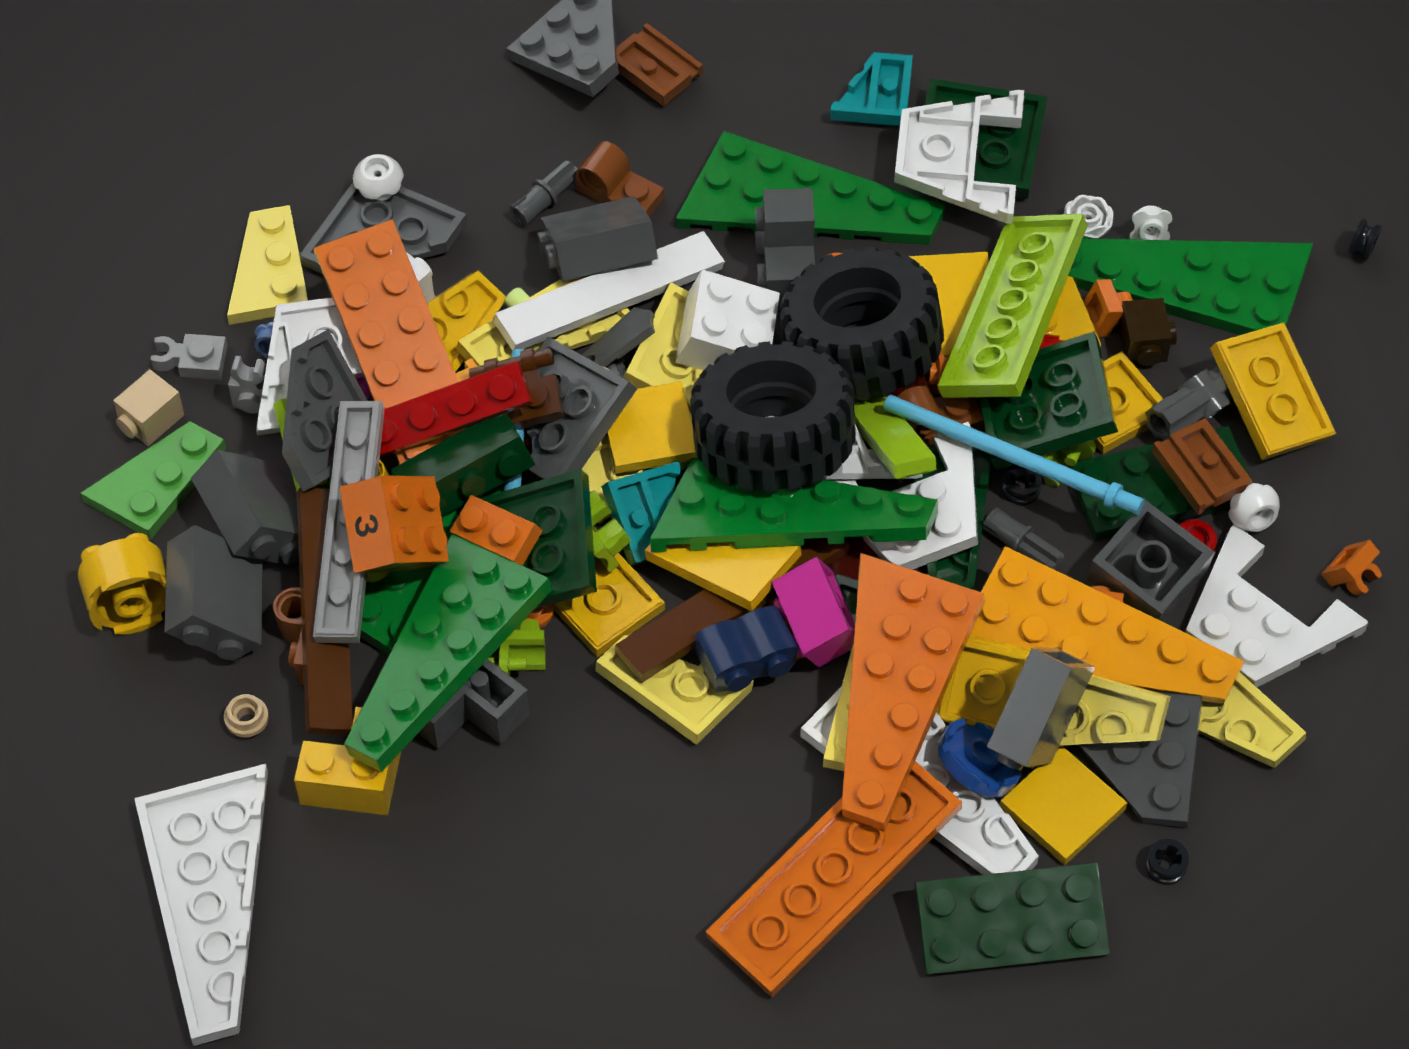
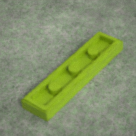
[854,394,937,479]

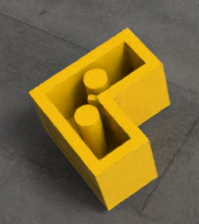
[294,707,401,816]

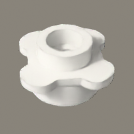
[1130,206,1172,240]

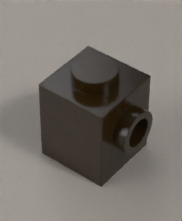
[1118,298,1177,366]

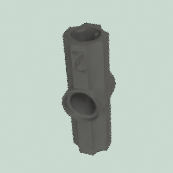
[1145,366,1233,441]

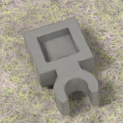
[151,334,228,380]
[228,356,266,413]

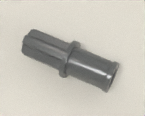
[509,160,578,227]
[982,507,1064,570]

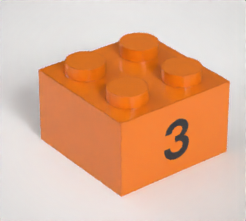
[340,475,449,573]

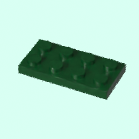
[1068,426,1253,542]
[914,862,1110,975]

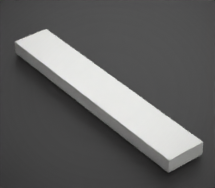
[493,231,725,351]

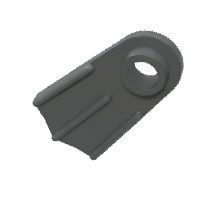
[582,307,655,367]

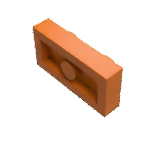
[449,495,543,566]

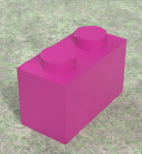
[772,557,855,667]

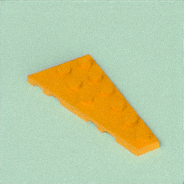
[970,546,1244,704]

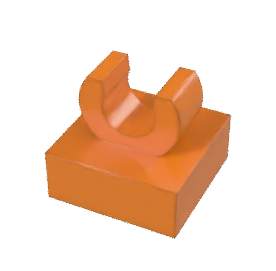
[1084,279,1133,337]
[1321,539,1382,596]

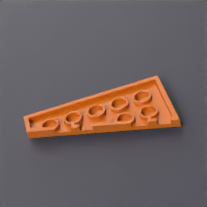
[841,553,985,831]

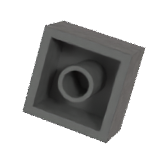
[1087,500,1215,622]

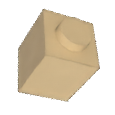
[113,369,185,447]

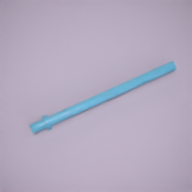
[884,394,1145,515]

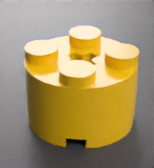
[78,533,166,635]

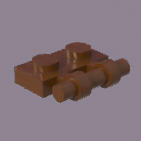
[469,348,565,430]

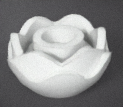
[353,154,404,201]
[1064,195,1113,239]
[1228,483,1280,532]

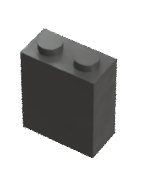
[537,196,658,281]
[191,449,299,566]
[164,525,262,661]
[987,647,1095,770]

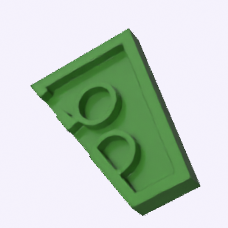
[80,421,226,540]

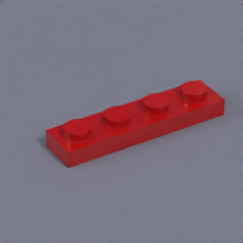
[380,361,534,459]

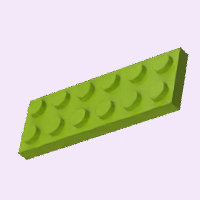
[937,214,1088,398]

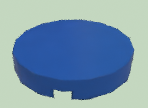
[937,719,1022,797]

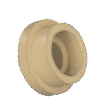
[224,694,269,738]

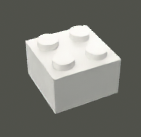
[676,269,780,370]

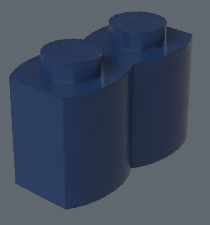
[695,606,798,692]

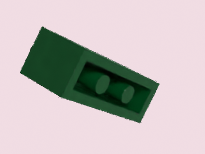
[391,413,535,517]

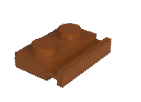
[616,23,703,107]
[1152,418,1252,515]

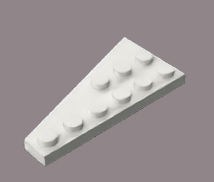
[800,686,1039,875]
[134,764,268,1046]

